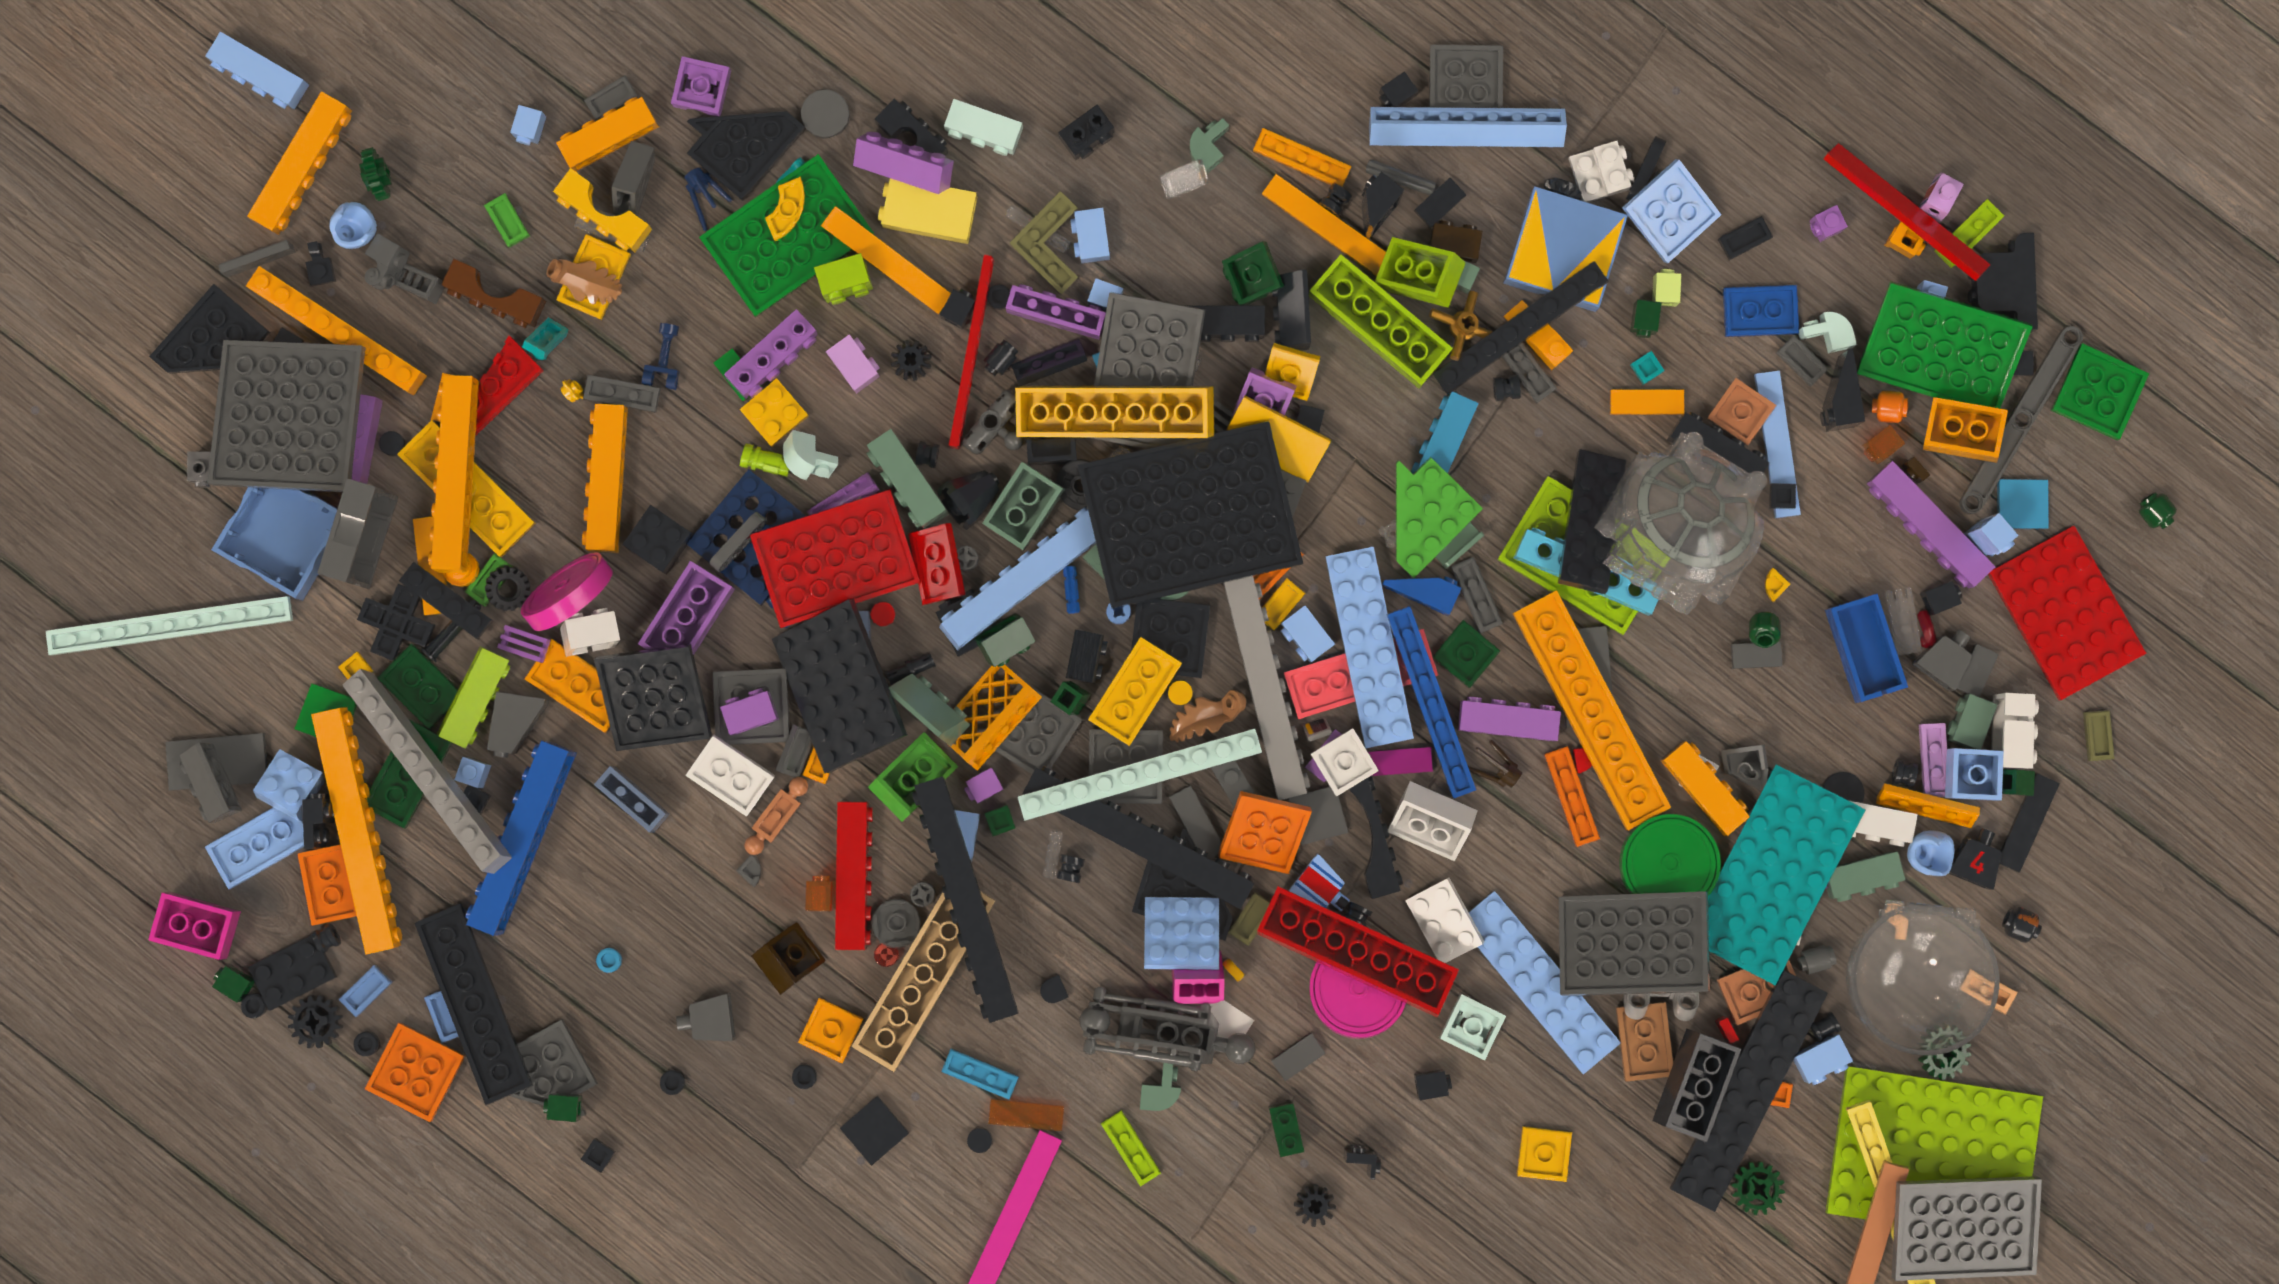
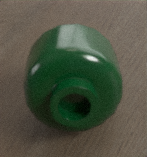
[2139,492,2177,529]
[1749,612,1781,648]

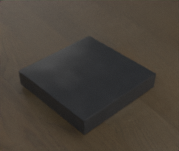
[840,1096,909,1166]

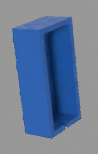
[1825,594,1908,703]

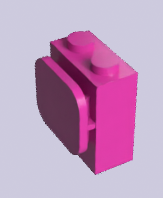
[1172,951,1224,1004]

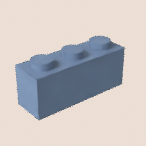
[594,766,670,833]

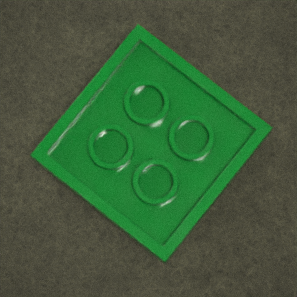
[2050,343,2149,441]

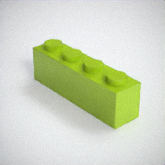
[437,646,510,749]

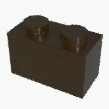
[1430,220,1483,263]

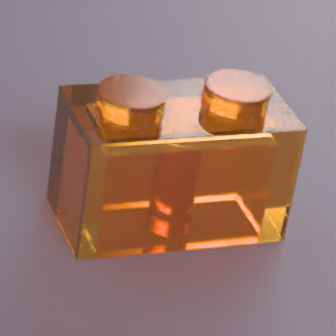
[805,875,836,911]

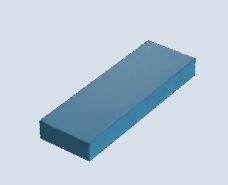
[941,1048,1019,1100]

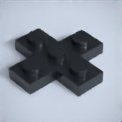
[357,584,435,661]

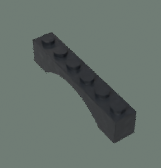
[1348,776,1403,899]

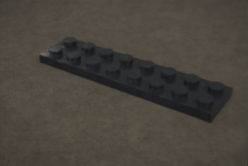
[414,904,533,1105]

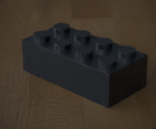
[1652,1028,1741,1142]

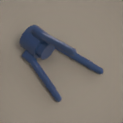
[684,168,732,232]

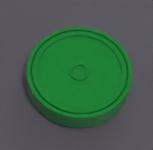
[1619,814,1721,896]

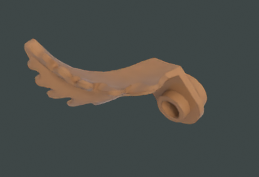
[546,259,622,305]
[1170,690,1246,742]

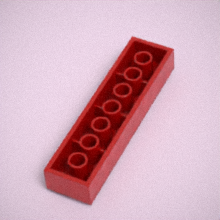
[1257,886,1459,1017]

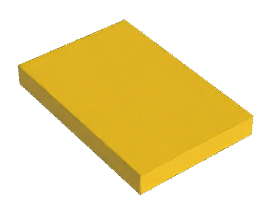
[556,234,631,320]

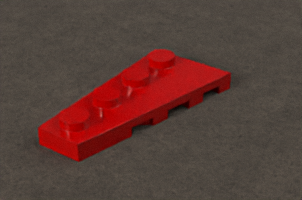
[476,335,544,435]

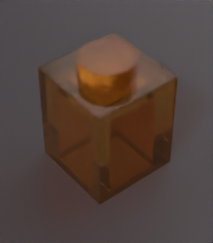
[1862,425,1905,464]

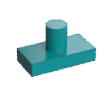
[522,317,569,360]

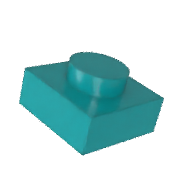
[1630,351,1665,385]

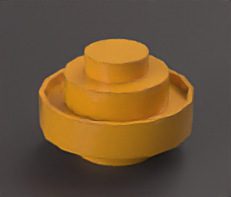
[443,553,480,587]

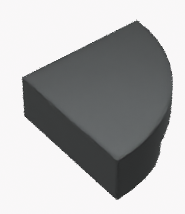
[736,854,761,887]

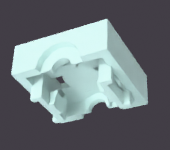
[1439,993,1506,1060]

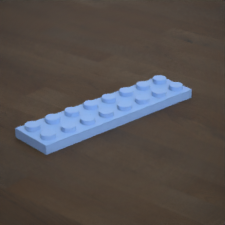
[1325,547,1414,748]
[1469,891,1620,1074]

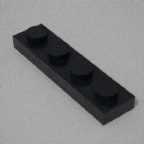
[399,562,493,640]

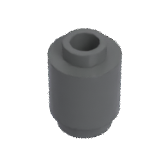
[1797,945,1836,975]

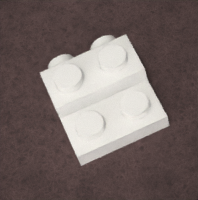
[1568,141,1634,203]

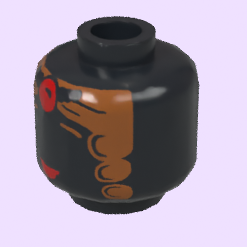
[2002,907,2042,943]

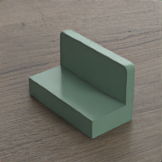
[1435,522,1484,569]

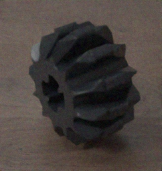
[891,340,932,381]
[1294,1184,1336,1227]

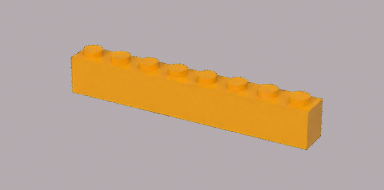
[246,266,427,396]
[428,375,479,573]

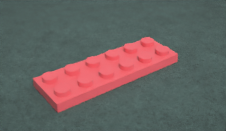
[1283,629,1438,719]

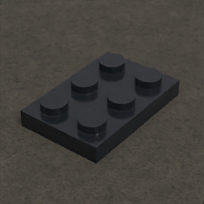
[248,935,337,1011]

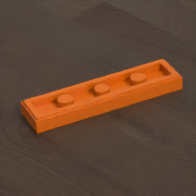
[1544,746,1600,847]

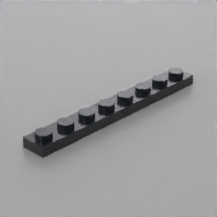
[1433,261,1609,395]

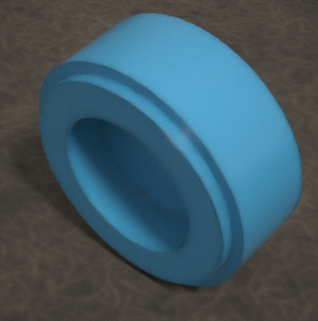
[596,948,622,973]

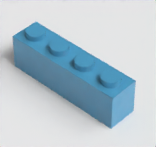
[1410,392,1479,474]

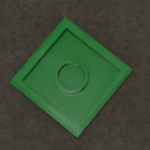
[294,683,357,737]

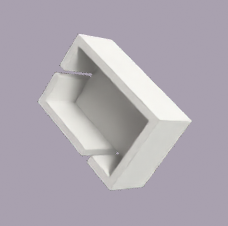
[560,608,620,657]
[1991,693,2039,769]

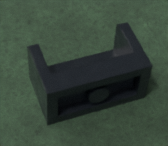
[1026,437,1077,466]

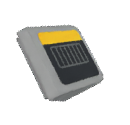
[1303,717,1332,742]

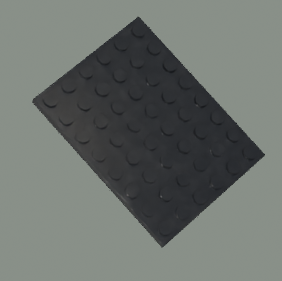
[1078,421,1304,609]

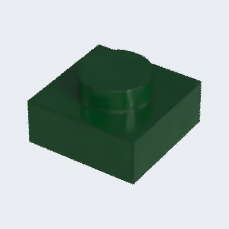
[985,805,1016,837]

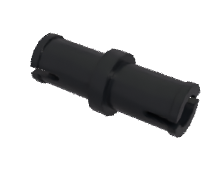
[885,652,936,686]

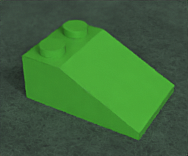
[868,732,958,822]

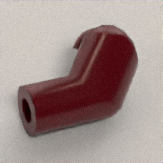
[1917,610,1937,648]

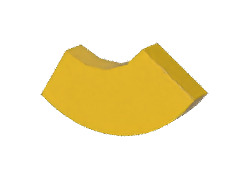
[765,177,805,241]

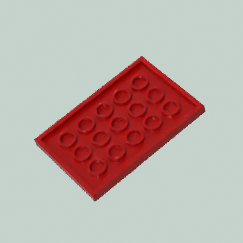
[749,489,920,628]
[1988,526,2147,701]

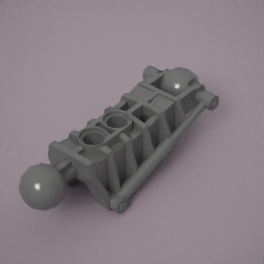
[1079,987,1255,1072]

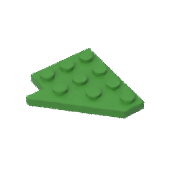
[1396,457,1483,578]

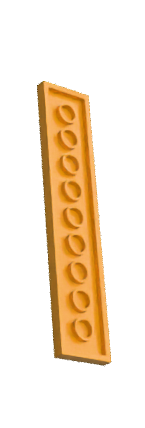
[1512,590,1671,830]

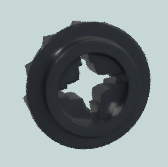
[1544,178,1582,200]

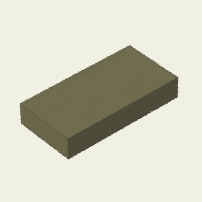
[2083,710,2115,761]
[1228,892,1270,946]

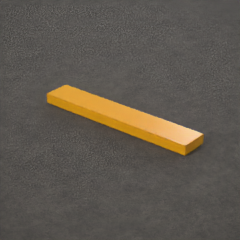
[1262,174,1386,277]
[821,206,951,314]

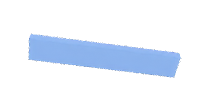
[1754,371,1801,519]

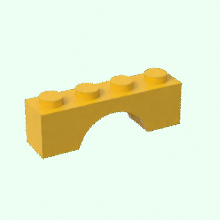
[553,168,652,252]

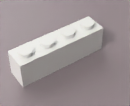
[1850,801,1918,847]

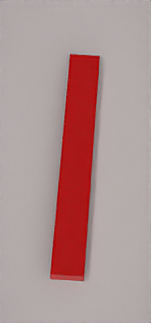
[1824,143,1991,281]
[949,255,994,450]

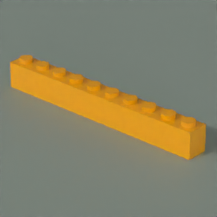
[311,707,402,954]

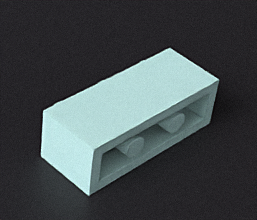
[944,99,1023,156]

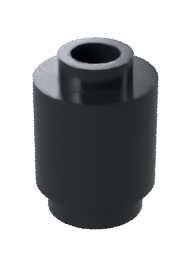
[983,339,1018,376]

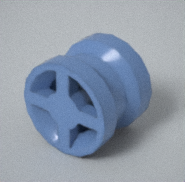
[1106,603,1131,625]

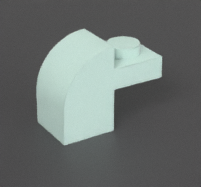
[1798,312,1857,354]
[783,430,838,480]

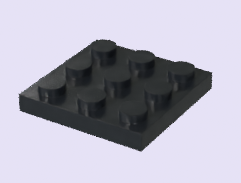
[1131,599,1210,679]

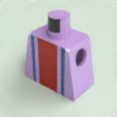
[1919,173,1964,223]

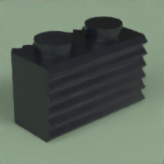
[1066,629,1108,684]

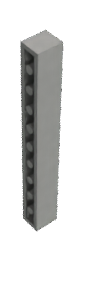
[1223,576,1310,800]
[342,669,512,874]

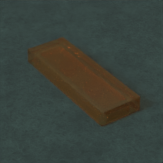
[988,1099,1064,1131]

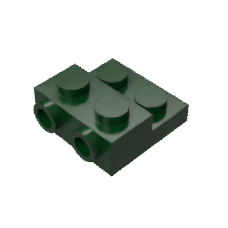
[1222,241,1284,306]

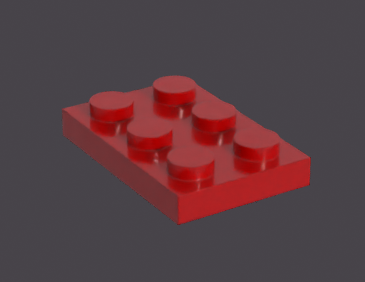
[908,523,965,605]

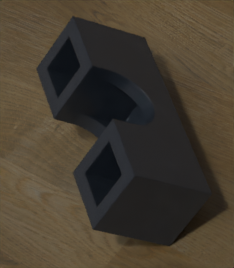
[874,98,948,156]

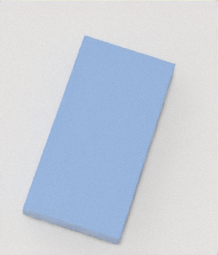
[205,807,304,889]

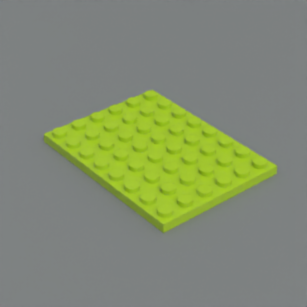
[1825,1066,2043,1219]

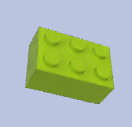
[1375,237,1466,308]

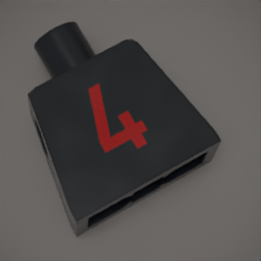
[1948,828,2001,890]

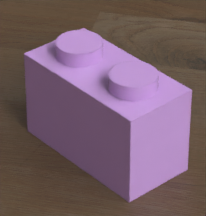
[826,335,880,394]

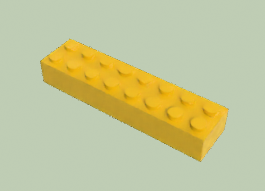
[1015,386,1214,438]

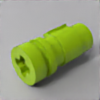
[739,443,790,477]

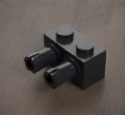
[1058,104,1115,160]

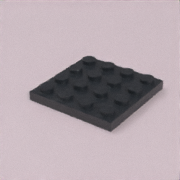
[594,644,712,751]

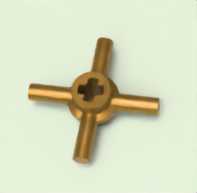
[1429,291,1492,361]

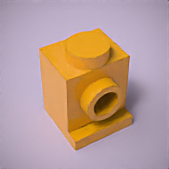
[1884,221,1926,259]

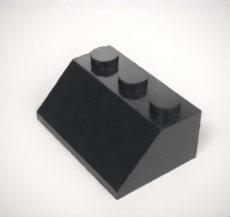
[1361,171,1404,240]
[1272,269,1311,350]

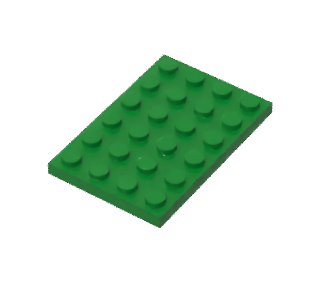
[699,154,875,318]
[1857,281,2033,409]

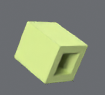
[1652,269,1681,307]

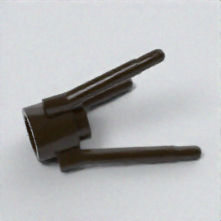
[1468,740,1522,788]

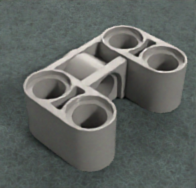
[1623,992,1699,1021]

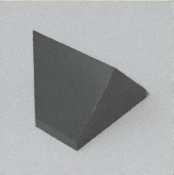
[1721,744,1768,792]

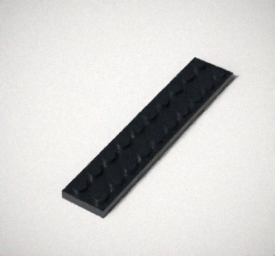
[1670,970,1828,1212]

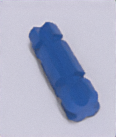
[1063,566,1080,614]

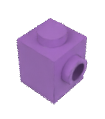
[1810,205,1848,242]

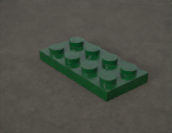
[367,719,453,829]

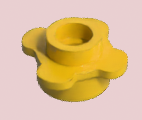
[560,379,584,402]

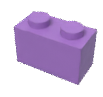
[720,688,779,736]

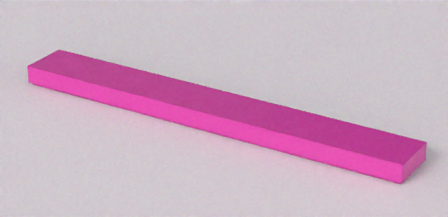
[968,1130,1062,1284]

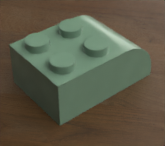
[982,462,1065,550]

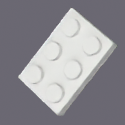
[686,734,775,816]
[1405,877,1484,963]

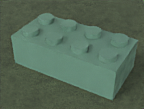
[866,429,949,529]

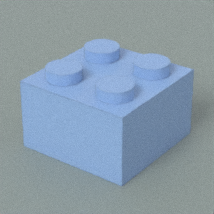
[1945,748,2004,801]
[253,749,326,821]

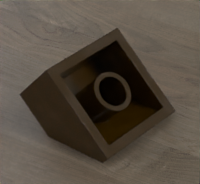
[751,922,826,995]

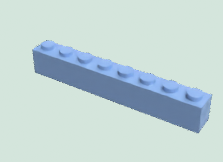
[1369,107,1567,147]
[939,507,1096,651]

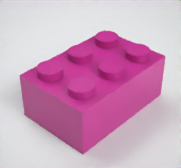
[148,892,241,960]

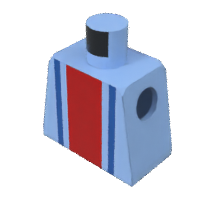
[1288,854,1350,911]

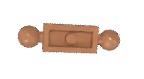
[744,777,808,855]

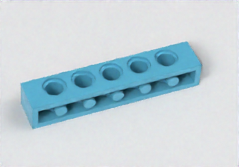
[1514,528,1663,616]

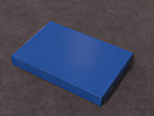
[1723,285,1799,337]

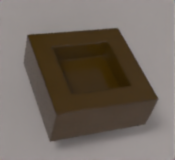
[1901,457,1930,484]

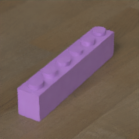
[1866,461,1995,589]

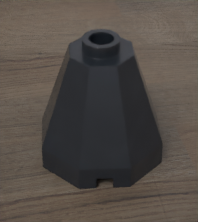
[937,470,1000,530]

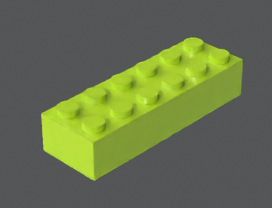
[1308,254,1453,389]

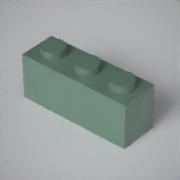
[1826,851,1905,902]

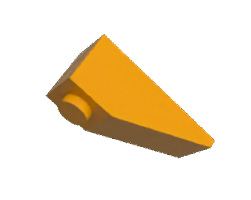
[1503,300,1573,371]

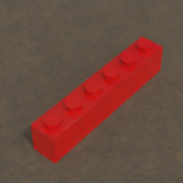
[835,802,873,950]

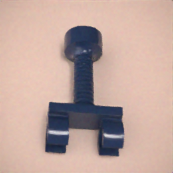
[642,323,680,390]

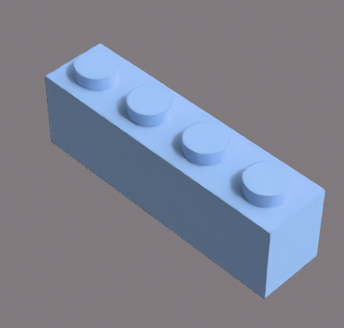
[205,32,309,110]

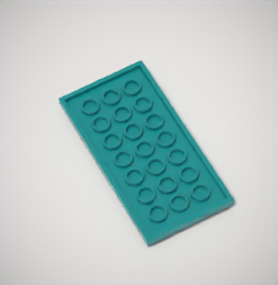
[1708,765,1866,985]

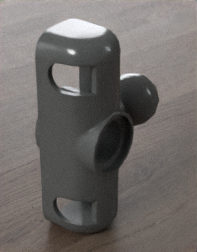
[962,390,1023,455]

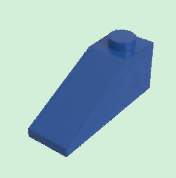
[1382,576,1461,616]

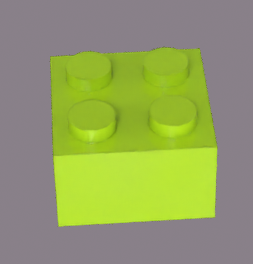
[814,253,873,305]

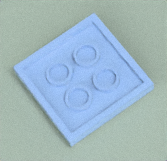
[1622,159,1721,263]
[1144,897,1219,970]

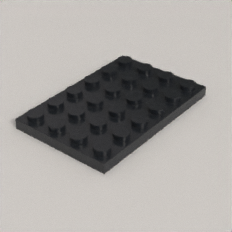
[772,599,908,774]

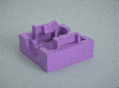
[671,57,731,117]
[1232,367,1297,416]

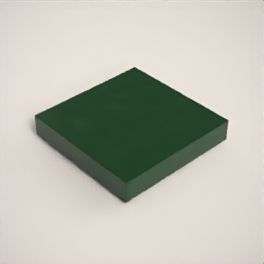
[1432,620,1501,688]

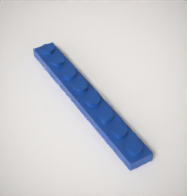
[1386,606,1476,799]

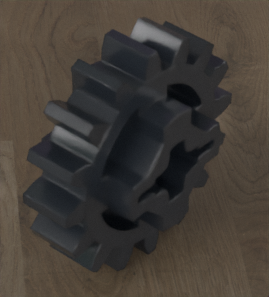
[288,995,343,1049]

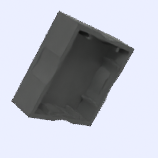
[317,478,398,589]

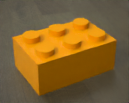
[1923,397,2008,463]

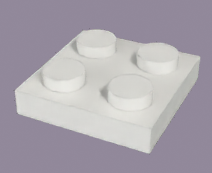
[1311,728,1379,796]

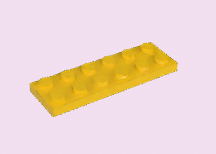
[397,420,536,557]

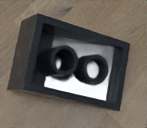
[1820,349,1865,432]

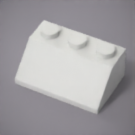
[1388,781,1478,861]

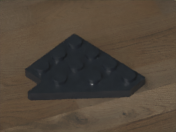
[687,111,806,201]
[149,284,271,374]
[1132,829,1233,941]

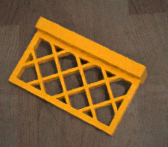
[951,665,1042,771]

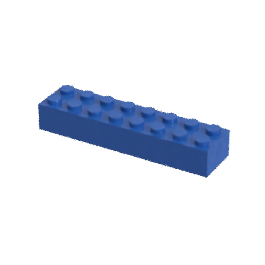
[465,740,577,936]

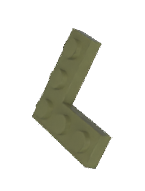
[1009,190,1078,294]

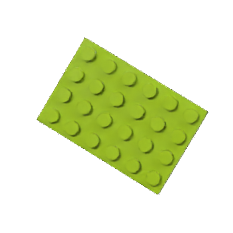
[1497,476,1670,635]

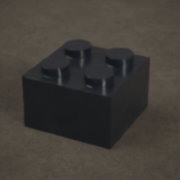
[622,505,694,575]

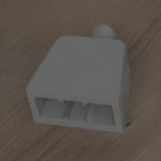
[1912,630,1972,692]
[676,993,736,1041]

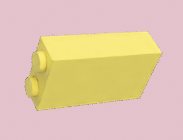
[878,178,978,244]

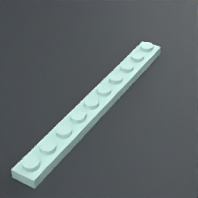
[46,596,293,655]
[1018,729,1262,821]

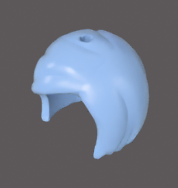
[329,202,377,249]
[1907,830,1955,876]

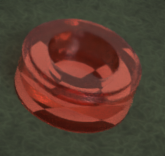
[874,944,899,967]

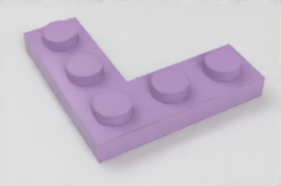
[1919,723,1947,797]

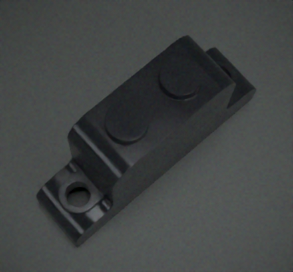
[1967,233,2038,333]

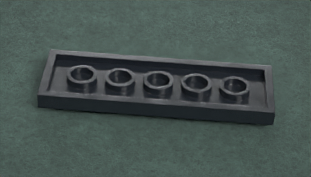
[1558,449,1626,594]

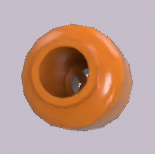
[1872,391,1908,423]

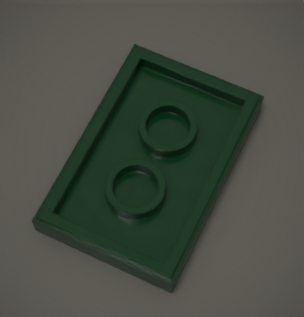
[377,643,458,729]

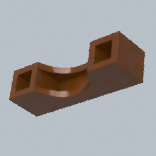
[442,259,547,329]

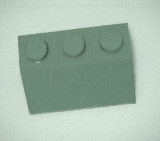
[889,674,970,747]

